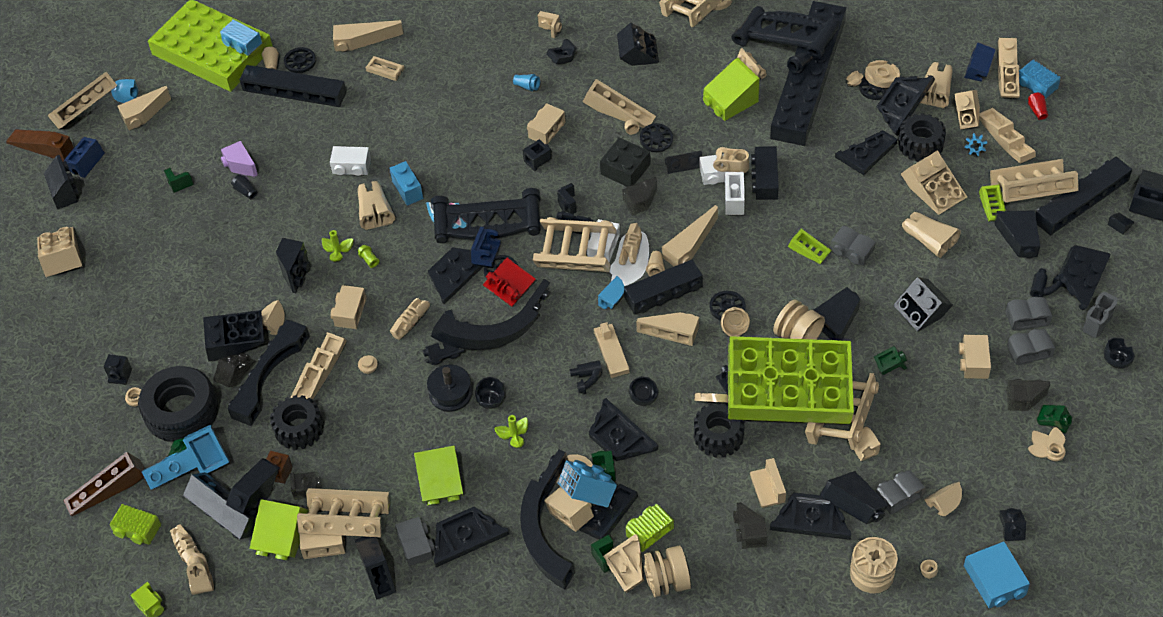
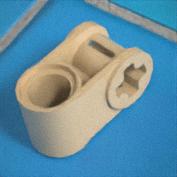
[713,147,749,173]
[187,552,214,595]

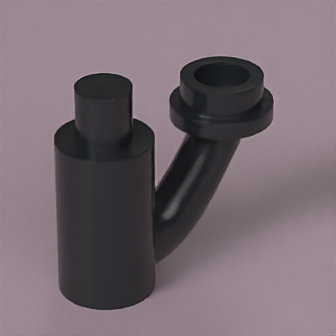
[1030,268,1066,297]
[569,360,602,394]

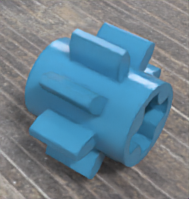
[965,133,988,156]

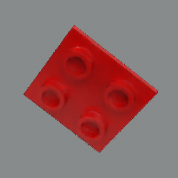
[483,258,536,307]

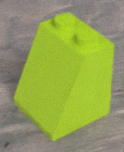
[703,58,760,121]
[414,446,464,506]
[249,500,309,561]

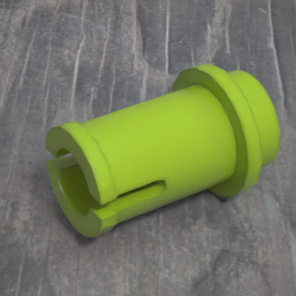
[358,245,379,268]

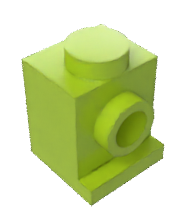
[130,582,164,617]

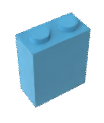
[964,542,1030,608]

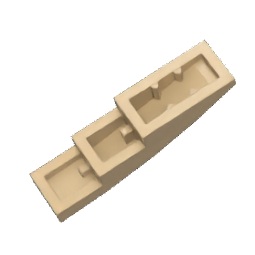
[979,108,1036,164]
[291,333,346,399]

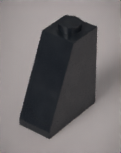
[994,210,1040,259]
[814,287,860,341]
[225,458,280,514]
[820,471,888,524]
[355,536,396,600]

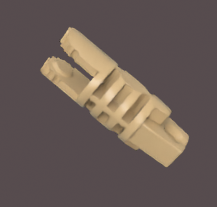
[619,223,642,265]
[390,298,430,340]
[170,524,200,565]

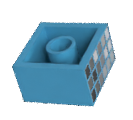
[558,460,617,507]

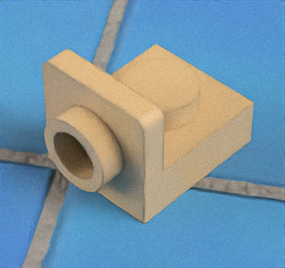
[538,11,562,38]

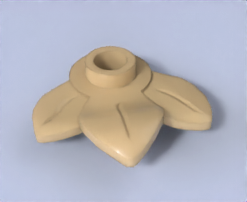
[1028,427,1066,461]

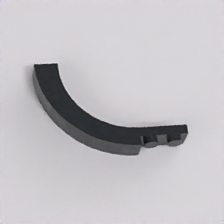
[430,279,551,350]
[520,449,575,590]

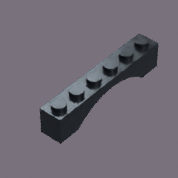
[227,319,310,426]

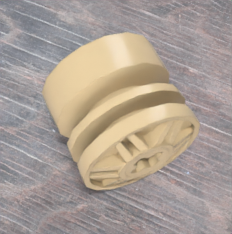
[773,299,825,340]
[850,537,898,593]
[644,545,691,597]

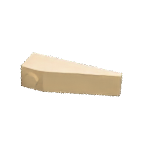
[333,20,403,51]
[48,72,117,129]
[583,79,656,128]
[662,205,718,267]

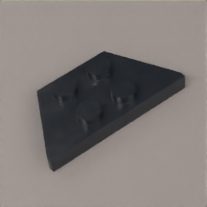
[876,75,935,136]
[1058,245,1111,310]
[428,247,484,304]
[589,398,658,461]
[770,492,851,540]
[434,507,509,567]

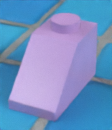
[221,141,258,177]

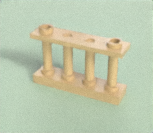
[660,0,723,27]
[990,159,1078,203]
[533,217,617,272]
[805,373,879,450]
[297,488,390,537]

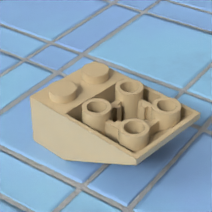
[901,150,967,215]
[37,227,82,277]

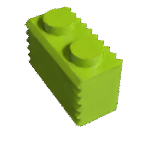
[109,504,161,545]
[626,504,674,552]

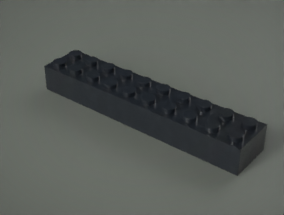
[770,1,847,146]

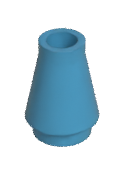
[513,74,540,91]

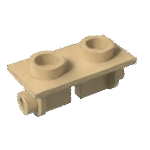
[737,48,767,79]

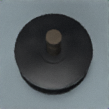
[427,364,472,412]

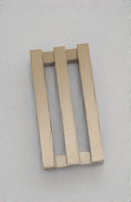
[366,56,404,81]

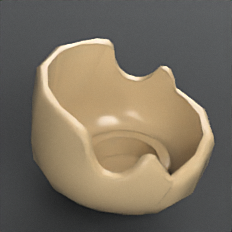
[720,307,750,337]

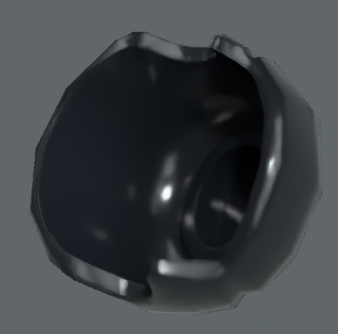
[1103,337,1135,369]
[628,376,659,406]
[475,377,505,409]

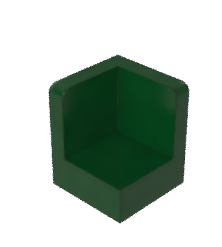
[164,168,194,193]
[591,535,614,573]

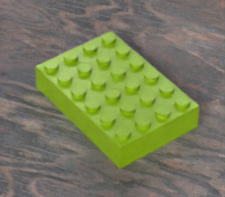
[148,0,273,92]
[728,336,854,424]

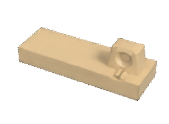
[594,322,630,378]

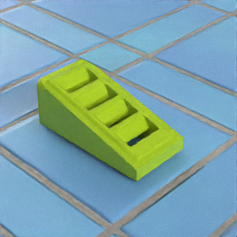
[979,185,1006,221]
[788,229,831,264]

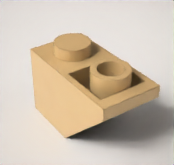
[955,90,980,129]

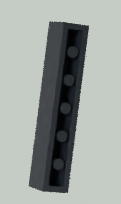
[239,65,347,107]
[1035,156,1133,236]

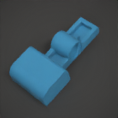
[142,425,230,489]

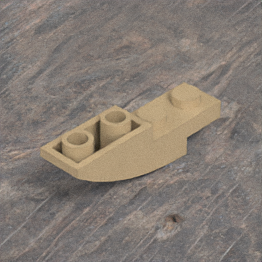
[997,38,1019,98]

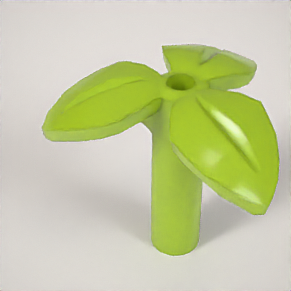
[322,230,354,262]
[494,415,528,448]

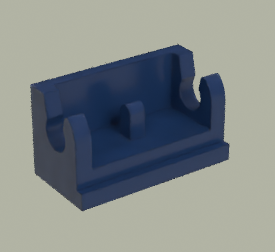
[964,42,996,82]
[64,137,105,178]
[471,227,501,266]

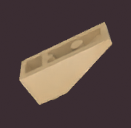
[118,86,171,130]
[636,312,699,346]

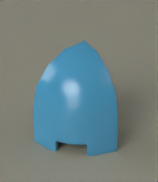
[111,79,139,103]
[598,276,624,309]

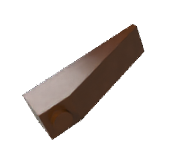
[6,129,74,161]
[63,452,145,516]

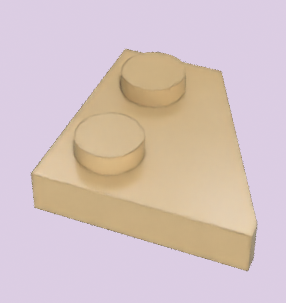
[603,534,644,593]

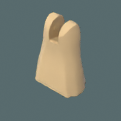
[920,62,953,108]
[358,181,395,230]
[902,212,961,258]

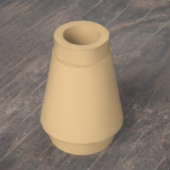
[262,47,279,70]
[646,251,665,276]

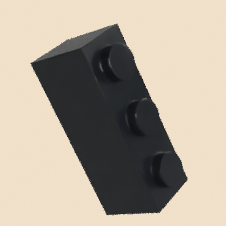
[751,146,779,200]

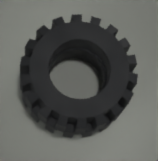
[898,113,946,162]
[270,395,324,450]
[694,402,745,458]

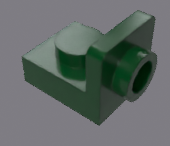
[874,346,908,375]
[591,451,616,482]

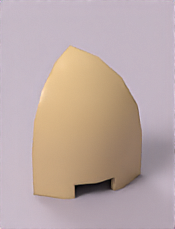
[261,300,284,335]
[854,427,881,461]
[924,482,962,516]

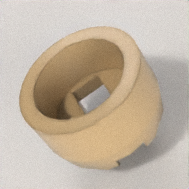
[625,119,640,135]
[920,560,938,579]

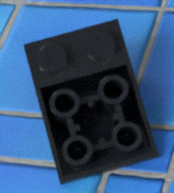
[1129,170,1163,221]
[203,310,264,362]

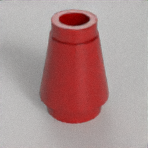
[1028,92,1048,120]

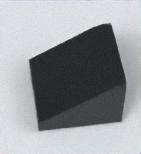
[1107,212,1134,234]

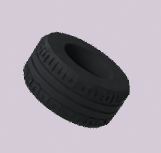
[138,366,218,442]

